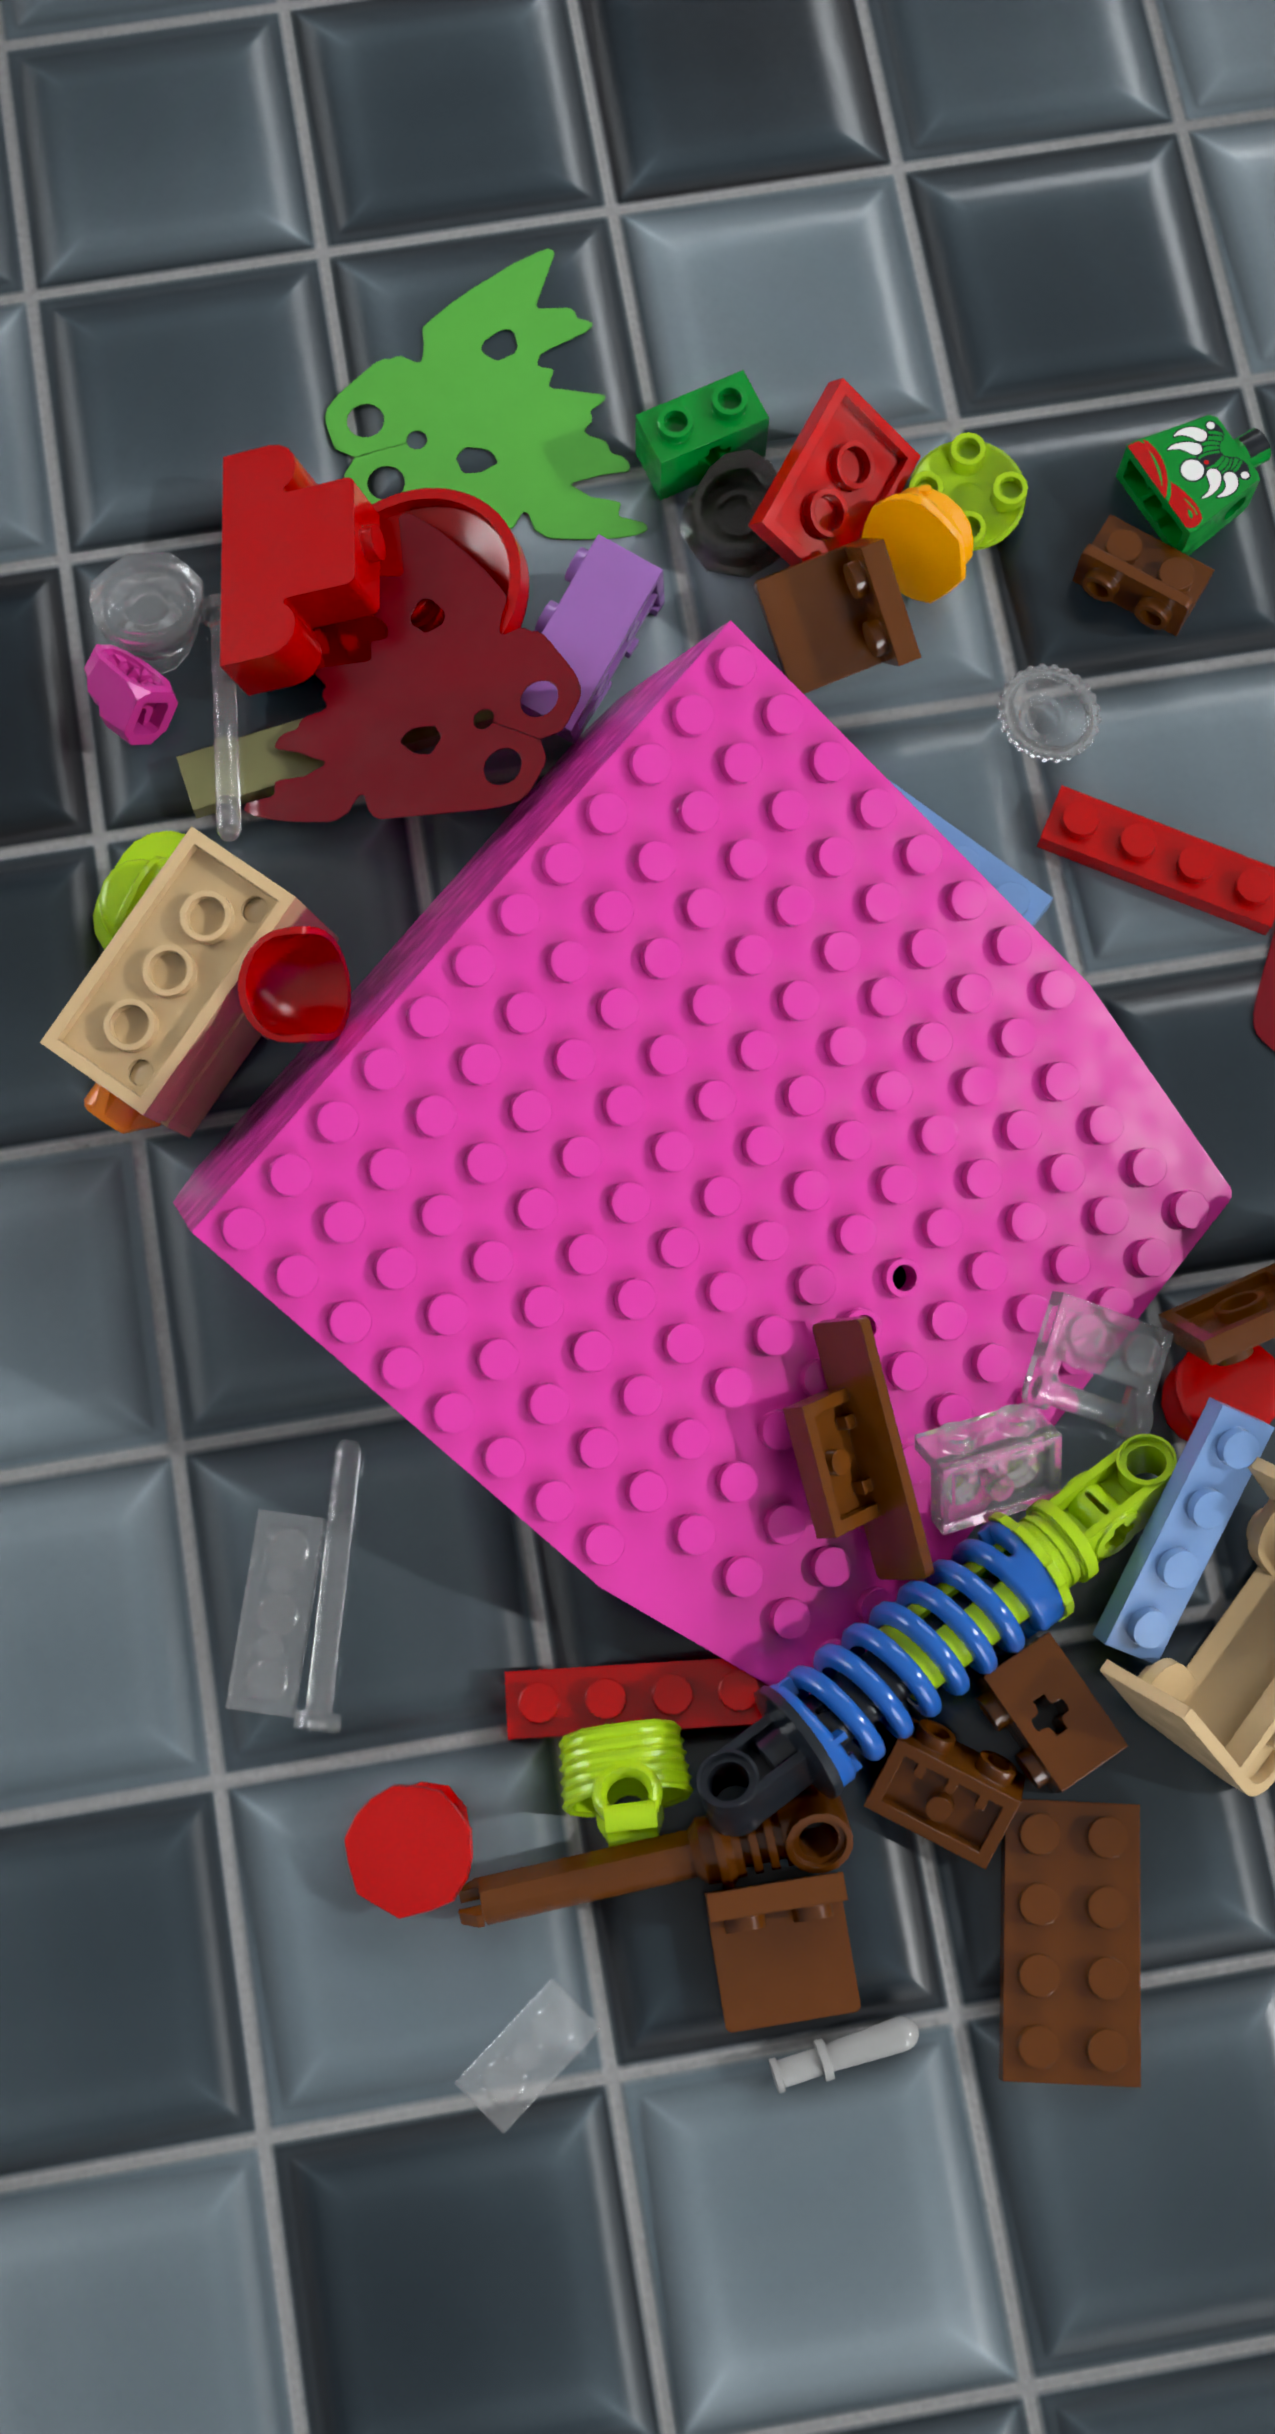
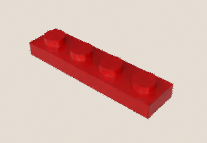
[1036,785,1275,936]
[505,1658,769,1740]

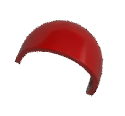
[238,926,351,1043]

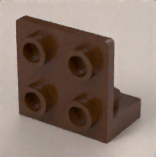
[754,538,922,694]
[704,1871,861,2033]

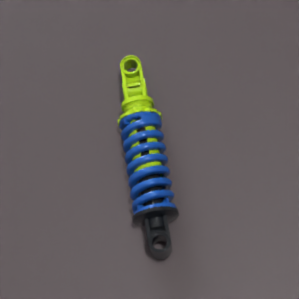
[696,1434,1177,1837]

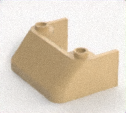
[1100,1457,1275,1796]

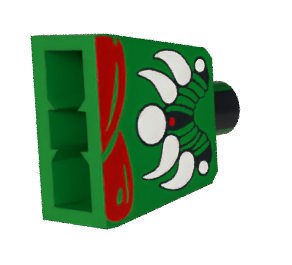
[1116,415,1271,556]

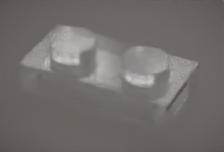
[455,1978,601,2134]

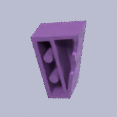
[521,534,665,744]

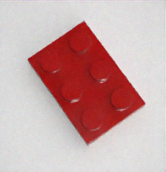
[748,378,921,566]

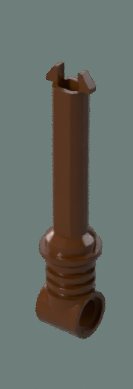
[458,1785,853,1928]

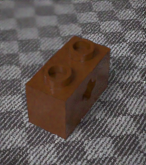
[975,1632,1128,1794]

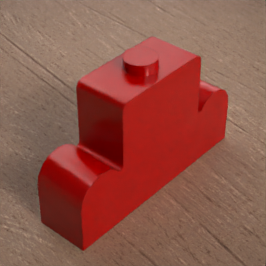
[220,445,386,696]

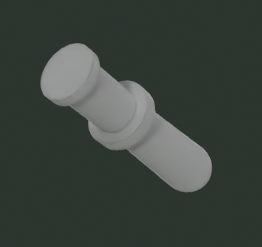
[768,2016,919,2094]

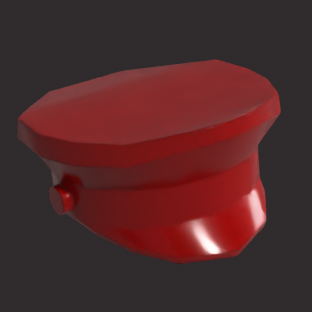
[344,1781,473,1919]

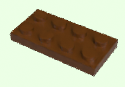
[999,1799,1141,2088]

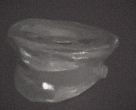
[89,552,205,674]

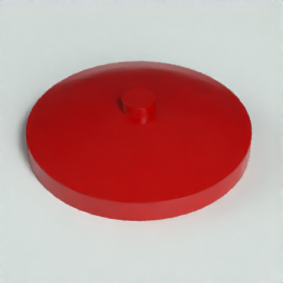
[310,488,530,686]

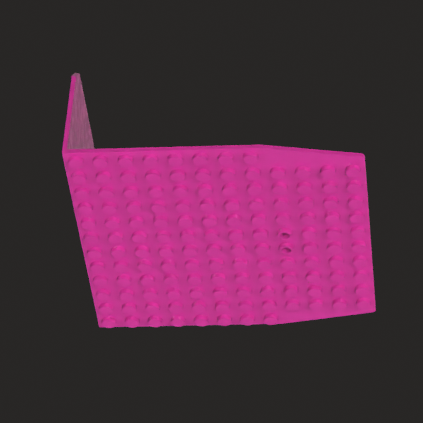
[173,620,1232,1694]

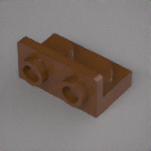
[1072,514,1215,636]
[864,1718,1025,1869]

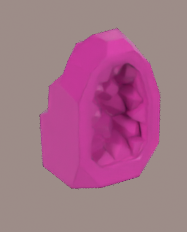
[84,644,178,745]

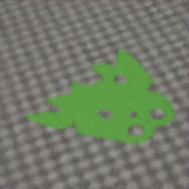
[325,249,648,540]

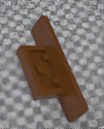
[783,1316,934,1580]

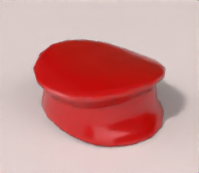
[1161,1345,1275,1442]

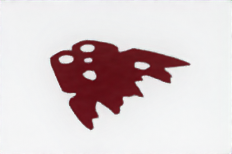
[244,513,581,822]

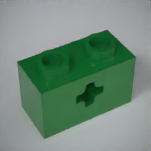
[635,370,769,501]

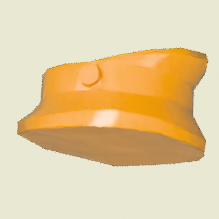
[861,485,974,603]

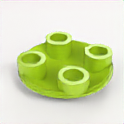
[908,432,1028,551]

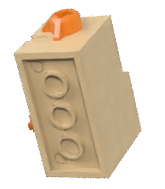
[40,826,339,1138]

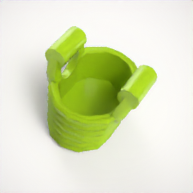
[558,1719,694,1847]

